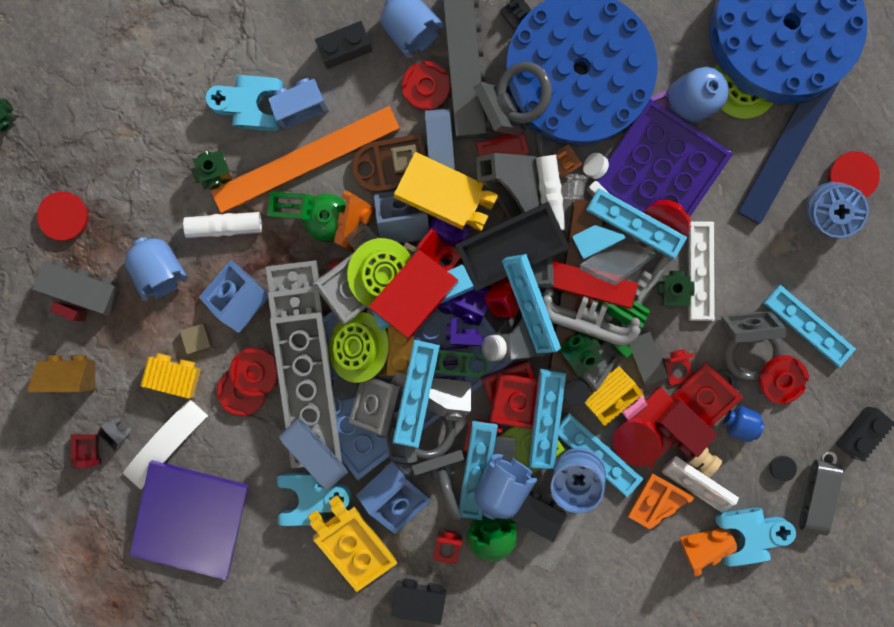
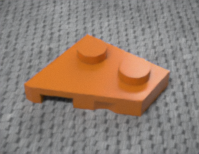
[334,190,375,252]
[627,473,695,529]
[680,528,737,577]

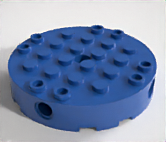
[505,0,657,147]
[709,0,867,104]

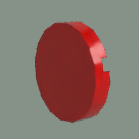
[402,61,451,111]
[828,151,880,198]
[37,191,89,241]
[643,200,692,237]
[229,347,279,397]
[758,355,809,404]
[217,371,267,416]
[613,418,664,467]

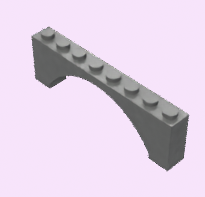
[476,153,552,360]

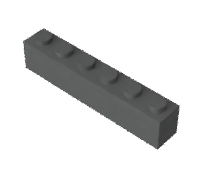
[443,0,490,140]

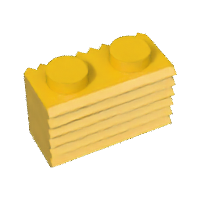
[140,353,201,398]
[584,366,642,426]

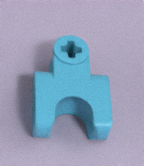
[206,75,283,131]
[276,472,352,526]
[715,508,796,567]

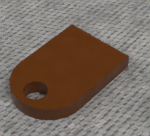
[352,133,426,192]

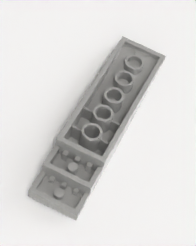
[266,260,342,468]

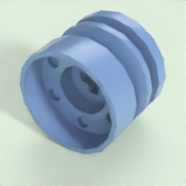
[806,182,869,238]
[550,448,606,514]

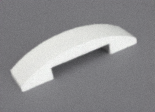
[123,399,208,490]

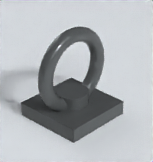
[473,62,552,136]
[721,310,786,382]
[386,409,456,463]
[412,450,465,522]

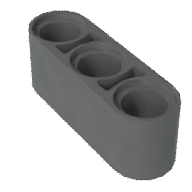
[799,460,843,536]

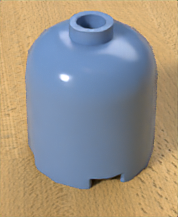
[380,0,444,58]
[667,67,729,123]
[125,237,188,301]
[474,454,537,519]

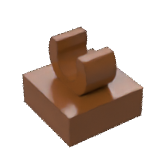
[553,144,583,179]

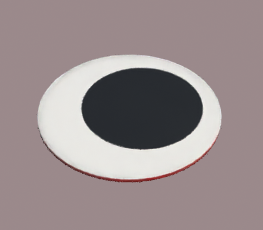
[822,451,837,464]

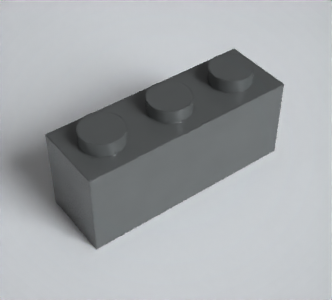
[32,260,120,317]

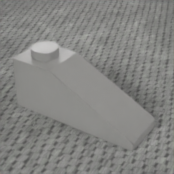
[391,373,471,421]

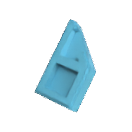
[571,225,625,260]

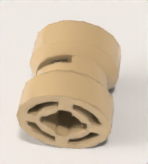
[686,448,722,478]

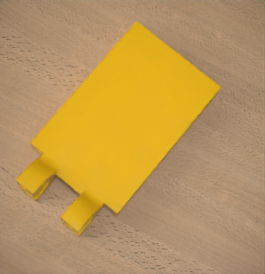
[393,152,498,231]
[308,495,398,592]

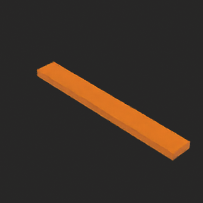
[210,106,400,214]

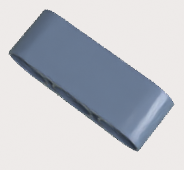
[425,109,455,170]
[279,419,348,490]

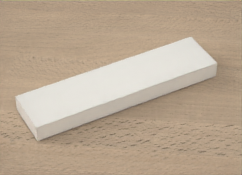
[687,222,714,321]

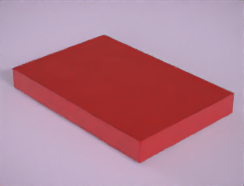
[369,250,459,340]

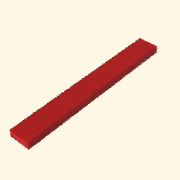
[441,241,639,309]

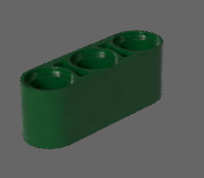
[434,350,488,377]

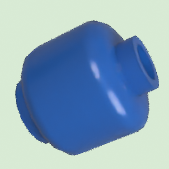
[724,406,764,443]

